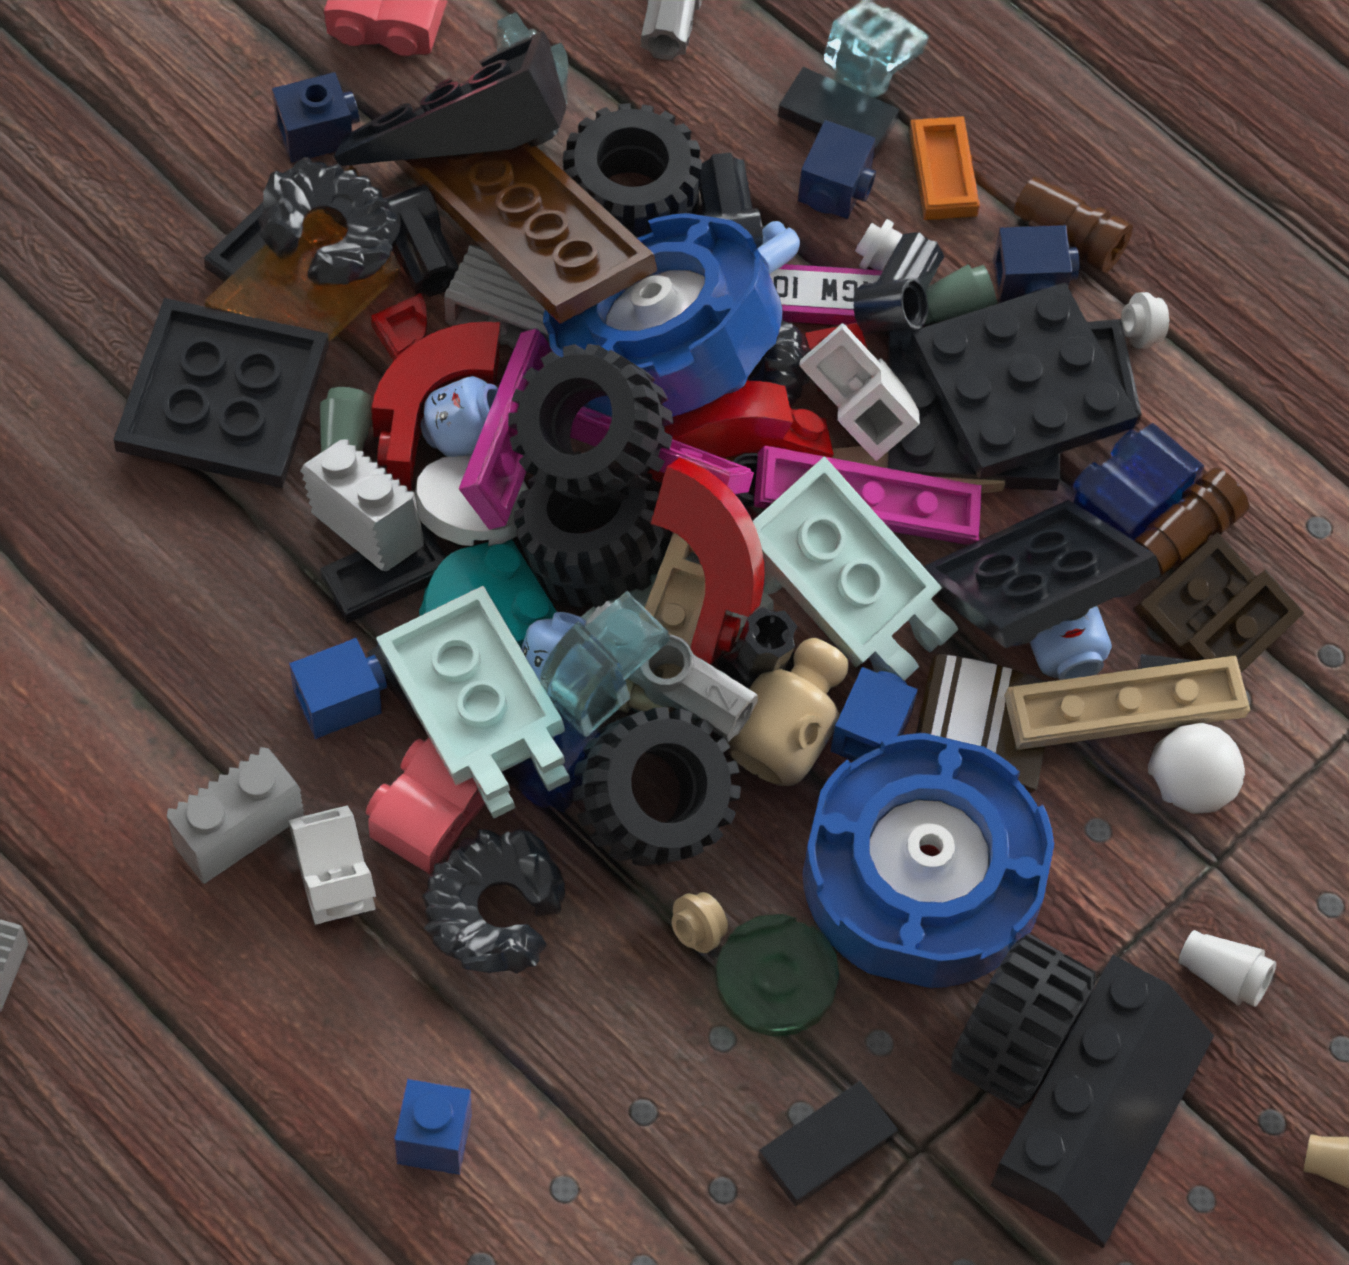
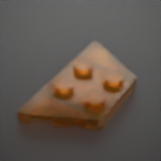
[204,165,400,342]

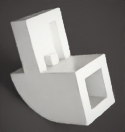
[800,323,920,461]
[288,805,376,925]

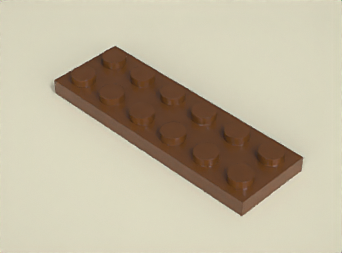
[394,142,657,324]

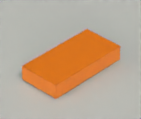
[909,116,980,220]

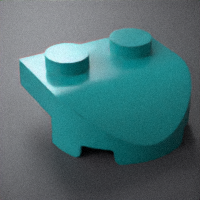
[419,539,557,649]

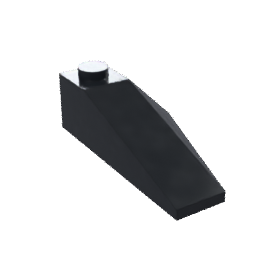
[334,30,567,166]

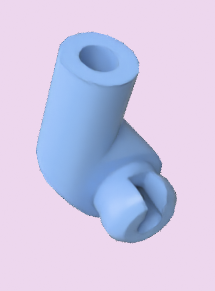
[757,221,800,274]

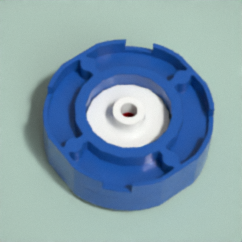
[543,213,782,417]
[802,733,1054,988]

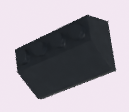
[990,955,1214,1248]

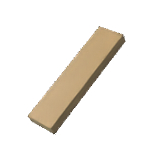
[1004,656,1250,750]

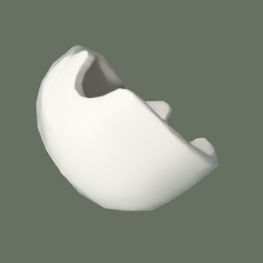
[1148,723,1245,814]

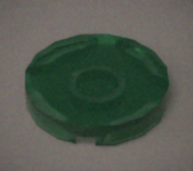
[715,914,839,1037]

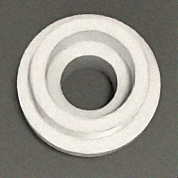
[855,219,903,270]
[1121,292,1169,348]

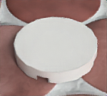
[415,455,529,546]

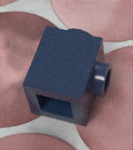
[272,72,360,163]
[797,120,876,219]
[993,225,1079,303]

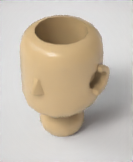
[727,638,848,786]

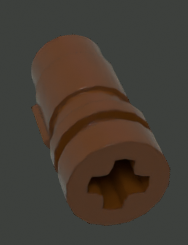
[1014,177,1133,272]
[1133,468,1250,577]

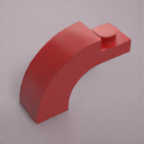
[371,321,501,491]
[647,381,834,483]
[651,457,765,665]

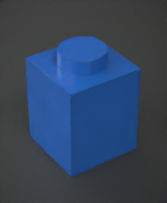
[289,638,387,739]
[830,667,918,761]
[395,1079,472,1175]

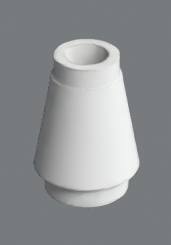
[1178,930,1276,1007]

